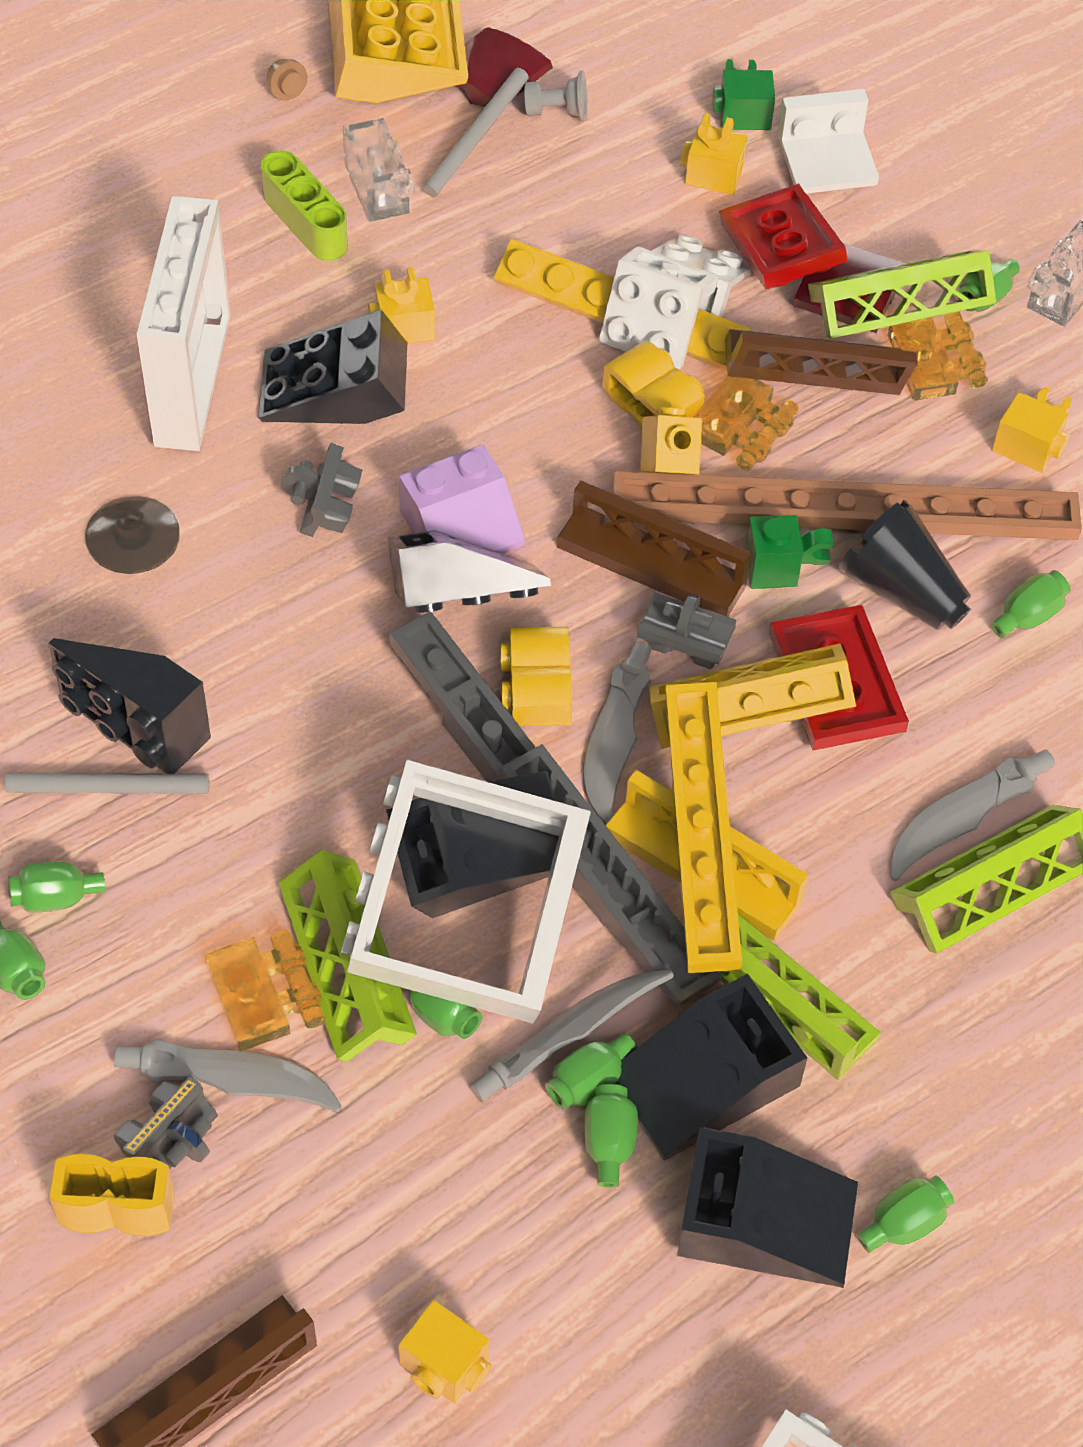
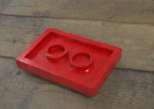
[719,183,848,290]
[769,605,909,751]

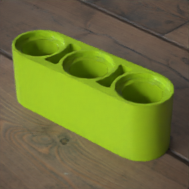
[261,151,348,260]

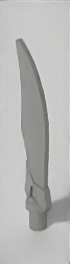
[584,641,652,825]
[891,749,1055,881]
[470,970,674,1102]
[114,1039,341,1113]

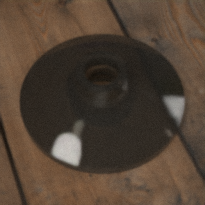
[85,496,180,574]

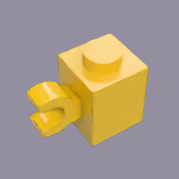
[681,113,748,195]
[368,267,435,343]
[992,387,1072,473]

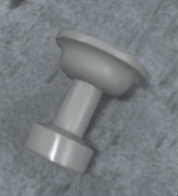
[524,71,588,122]

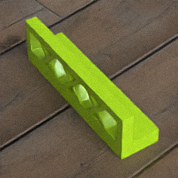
[808,250,997,339]
[890,804,1083,954]
[279,849,417,1062]
[683,914,881,1080]

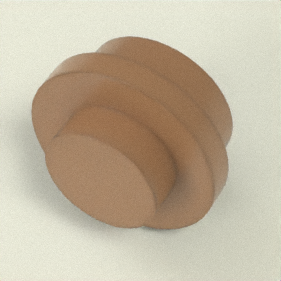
[267,59,308,101]

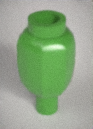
[958,259,1020,312]
[991,570,1071,638]
[8,862,105,913]
[0,921,46,1000]
[408,989,482,1039]
[545,1033,637,1110]
[584,1084,638,1188]
[857,1175,955,1253]

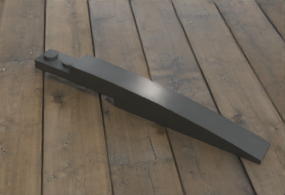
[389,612,722,1007]

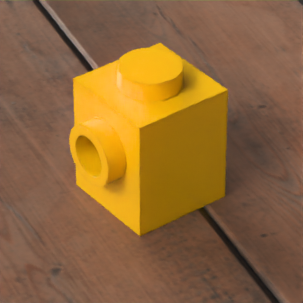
[640,407,702,475]
[399,1300,492,1404]

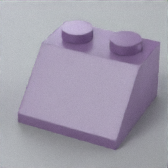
[399,444,525,554]

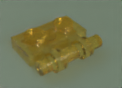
[888,311,988,401]
[693,376,799,471]
[204,930,325,1052]

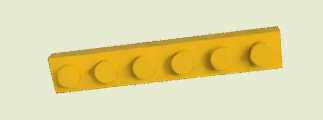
[493,238,752,371]
[666,682,742,973]

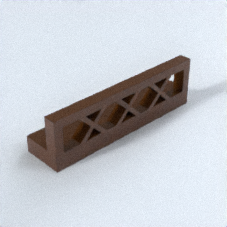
[725,329,918,395]
[557,480,752,617]
[91,1295,317,1447]

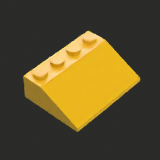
[329,0,468,103]

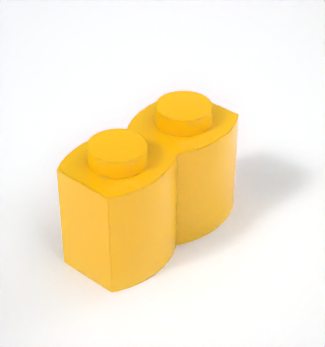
[602,340,705,427]
[500,626,572,726]
[49,1154,175,1236]

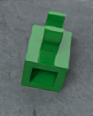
[713,59,775,130]
[745,515,834,589]

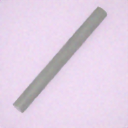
[423,68,529,197]
[5,773,210,794]

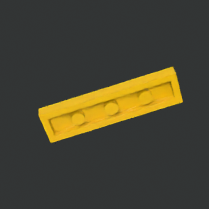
[649,644,856,749]
[606,770,809,941]

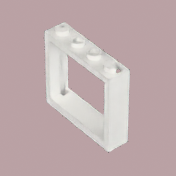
[137,196,231,451]
[341,760,591,1024]

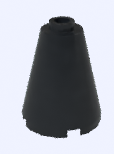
[838,500,971,630]

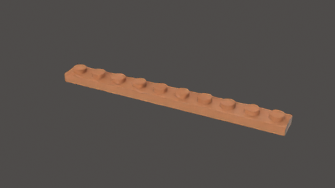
[613,471,1082,540]

